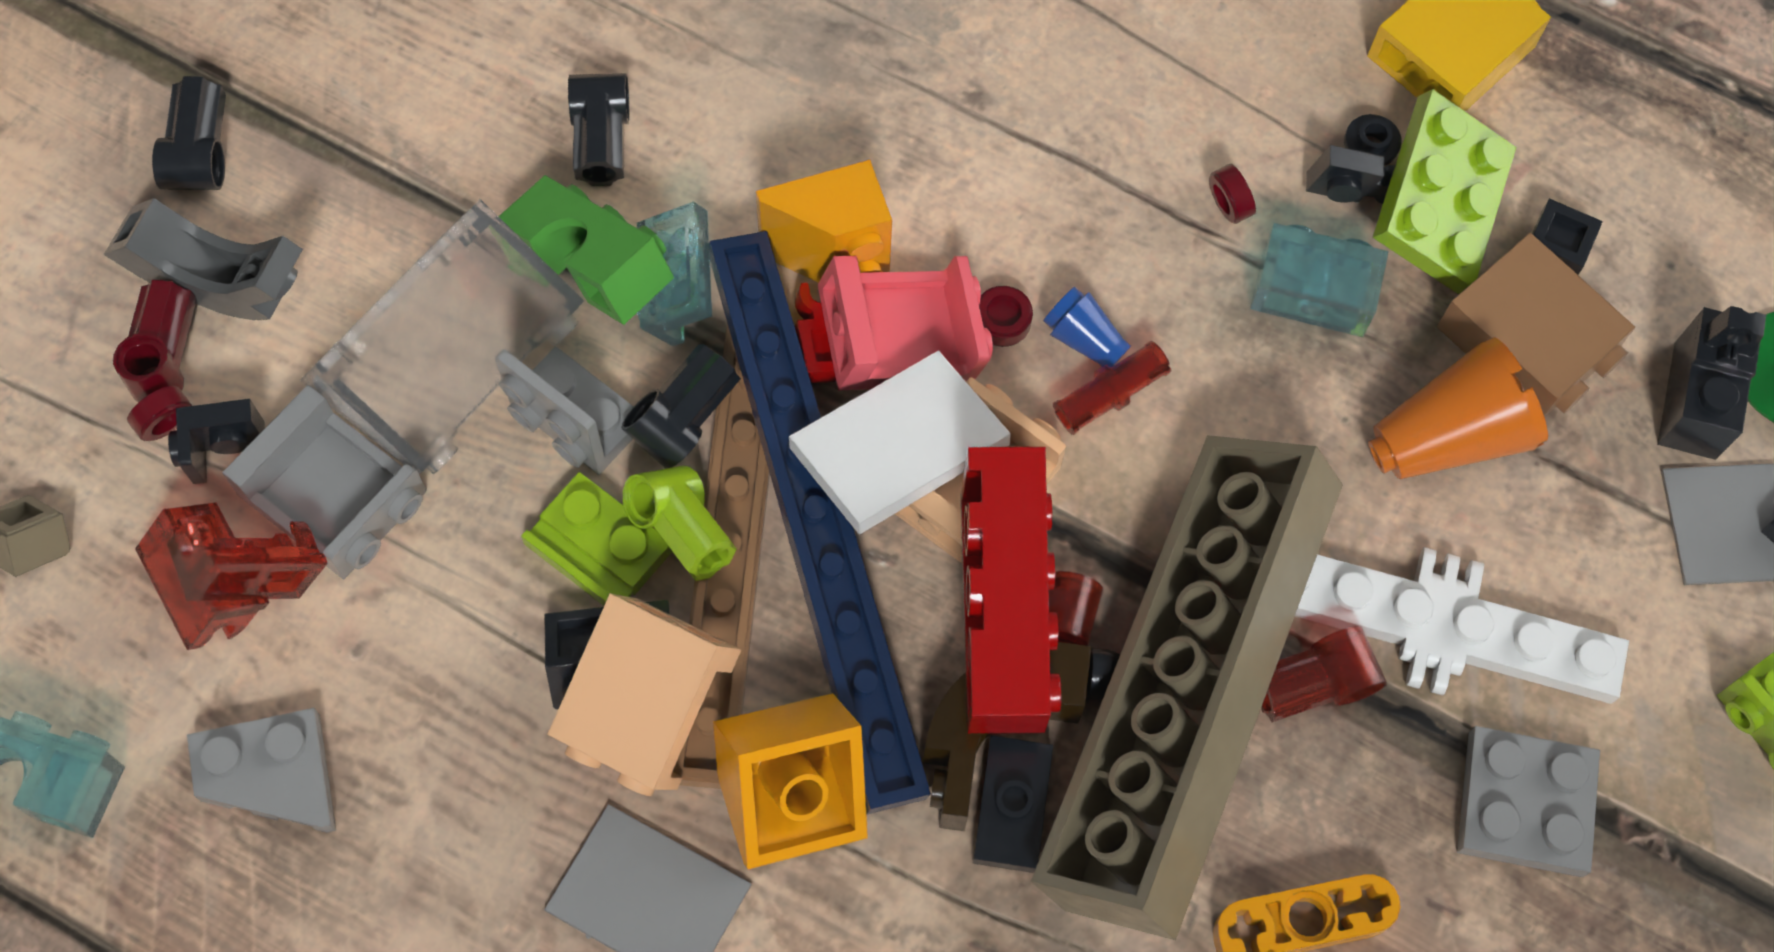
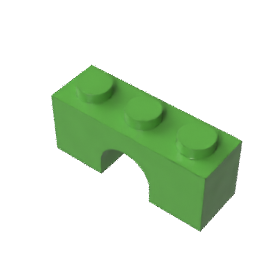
[495,175,674,325]

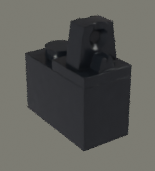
[1658,306,1767,460]

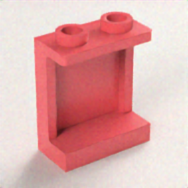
[818,256,993,391]

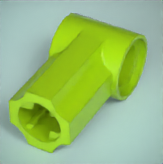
[623,465,737,581]

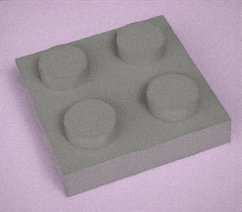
[1457,726,1600,877]

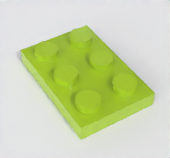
[1372,89,1517,294]

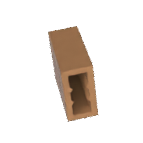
[1437,232,1636,417]

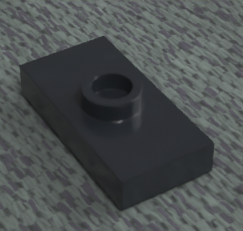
[973,735,1053,873]

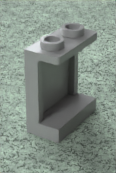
[222,385,426,580]

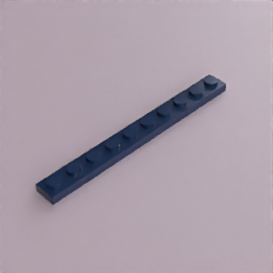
[707,231,931,815]

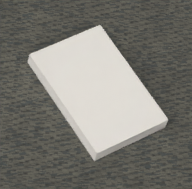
[789,350,1011,535]

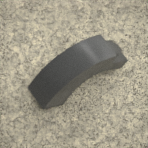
[104,198,303,320]

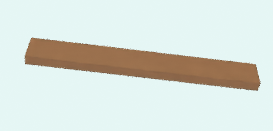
[672,324,770,789]

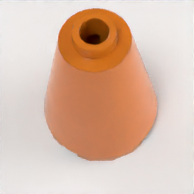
[1368,337,1549,479]

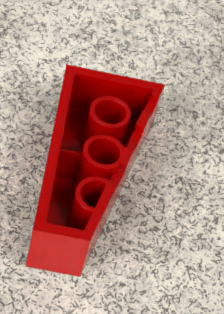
[960,447,1061,734]

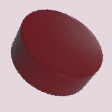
[1209,164,1256,224]
[979,286,1033,347]
[127,386,192,441]

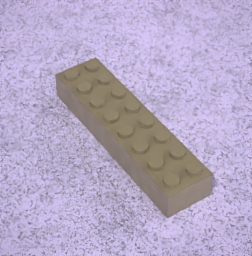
[1031,435,1343,941]

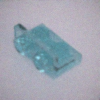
[637,201,712,346]

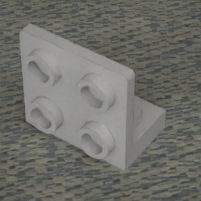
[495,346,634,475]

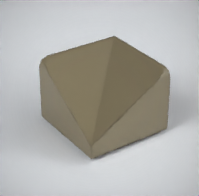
[0,495,70,577]

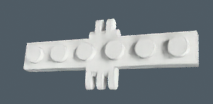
[1295,547,1629,704]

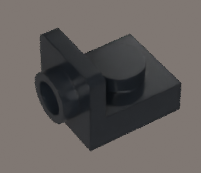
[168,399,265,484]

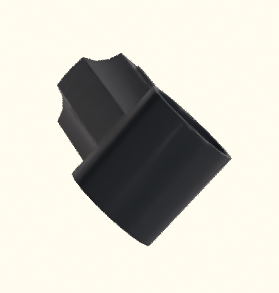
[568,73,630,186]
[152,76,226,190]
[621,344,741,469]

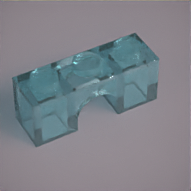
[0,711,125,838]

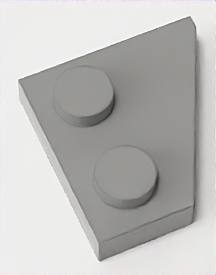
[187,708,336,833]

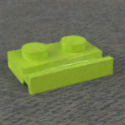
[521,472,672,606]

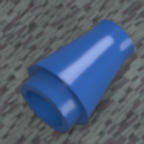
[1043,286,1131,372]

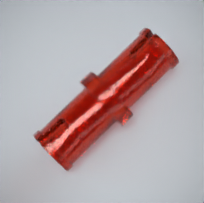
[1053,341,1172,435]

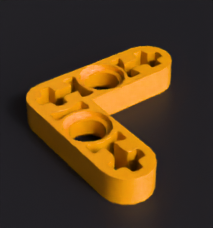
[1213,874,1401,952]

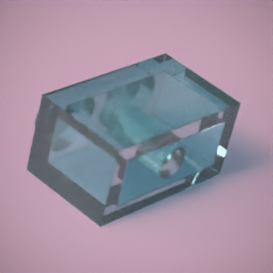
[1250,223,1389,337]

